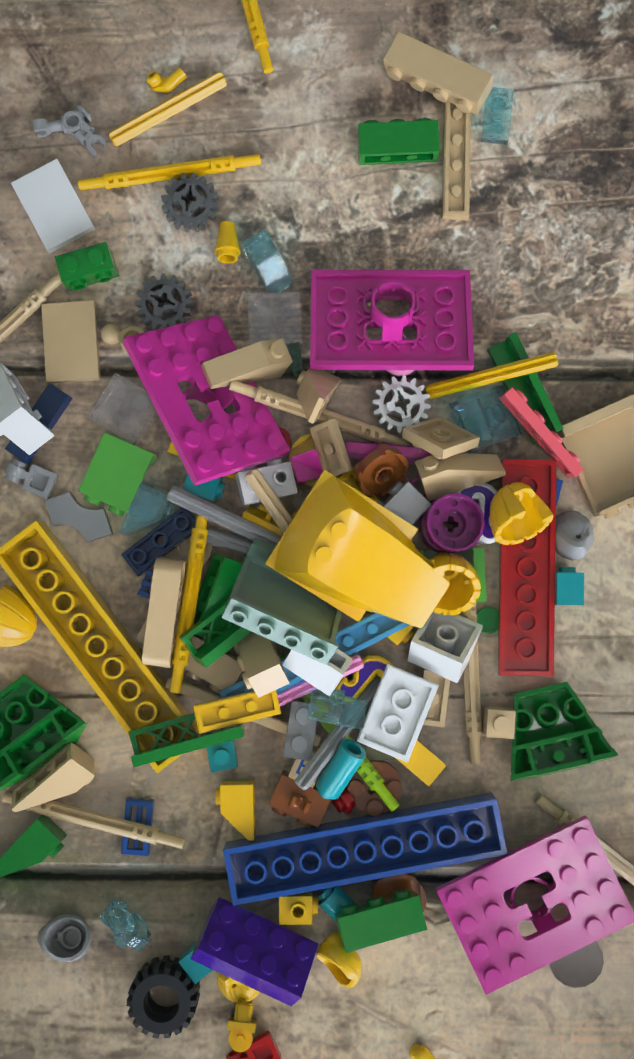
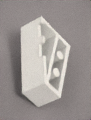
[0,362,55,455]

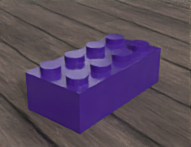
[190,897,319,1007]

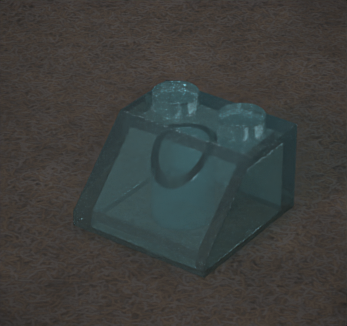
[449,385,522,453]

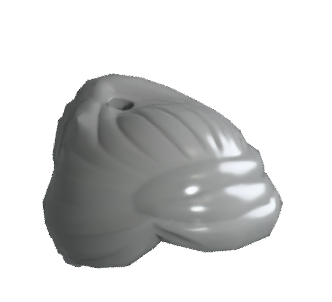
[555,511,594,561]
[38,913,92,962]

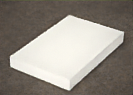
[11,159,95,254]
[356,663,439,763]

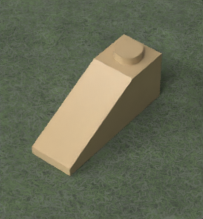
[201,338,293,389]
[296,368,341,424]
[415,453,506,502]
[11,742,95,812]

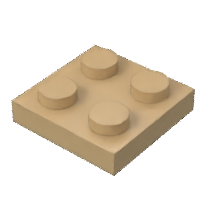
[402,417,480,459]

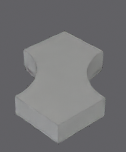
[45,492,113,543]

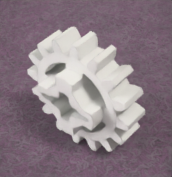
[372,375,431,435]

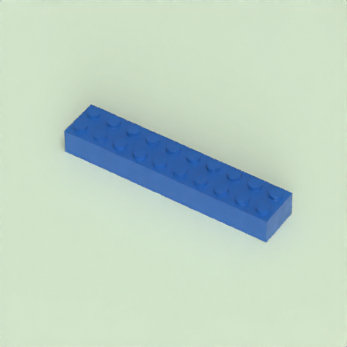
[223,792,507,906]

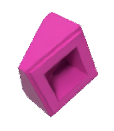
[290,449,323,485]

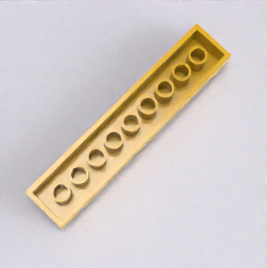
[0,520,202,773]

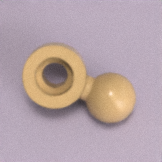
[101,324,144,352]

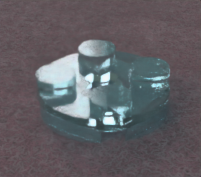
[99,900,151,951]

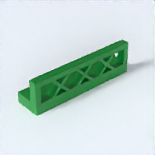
[487,332,564,444]
[179,598,252,668]
[129,713,245,768]

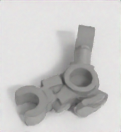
[32,105,107,157]

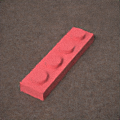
[498,387,583,478]

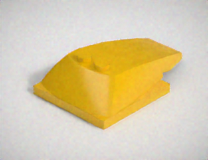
[265,470,450,628]

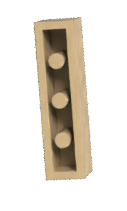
[383,31,493,115]
[135,619,243,694]

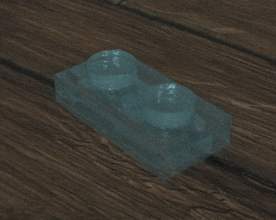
[481,87,514,145]

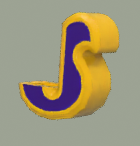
[335,654,394,703]

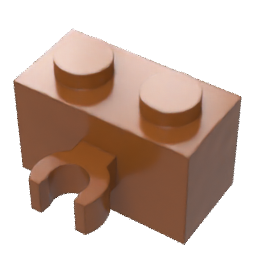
[268,770,331,828]

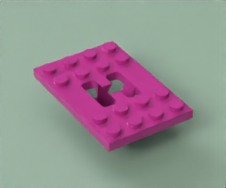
[310,270,474,370]
[123,315,290,486]
[435,815,634,995]

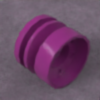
[418,493,485,553]

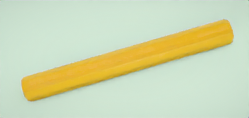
[109,71,226,146]
[425,352,558,399]

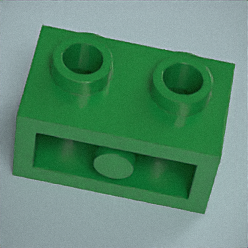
[55,242,119,291]

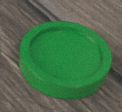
[477,607,499,634]

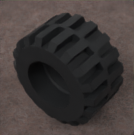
[127,955,200,1039]

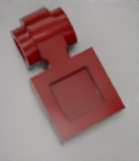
[226,1030,281,1059]

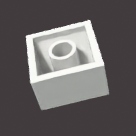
[407,612,483,683]

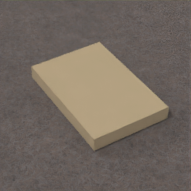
[41,300,101,384]

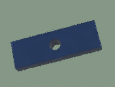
[5,383,73,464]
[121,507,196,576]

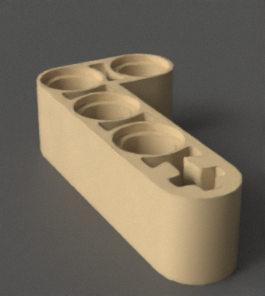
[142,556,187,668]

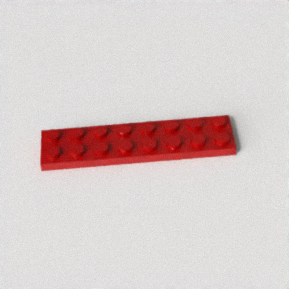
[498,459,557,677]

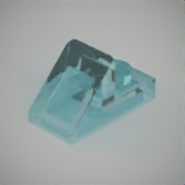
[307,690,367,730]

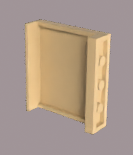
[557,394,634,519]

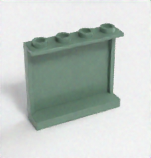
[221,537,342,665]

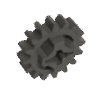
[161,172,219,233]
[135,273,194,330]

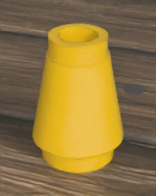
[214,221,241,264]

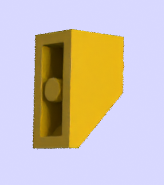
[215,780,256,841]

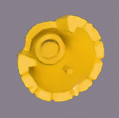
[490,482,553,545]
[428,552,481,616]
[0,584,37,647]

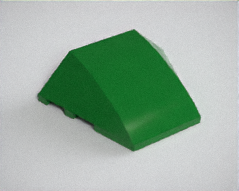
[0,674,88,790]
[510,682,619,781]

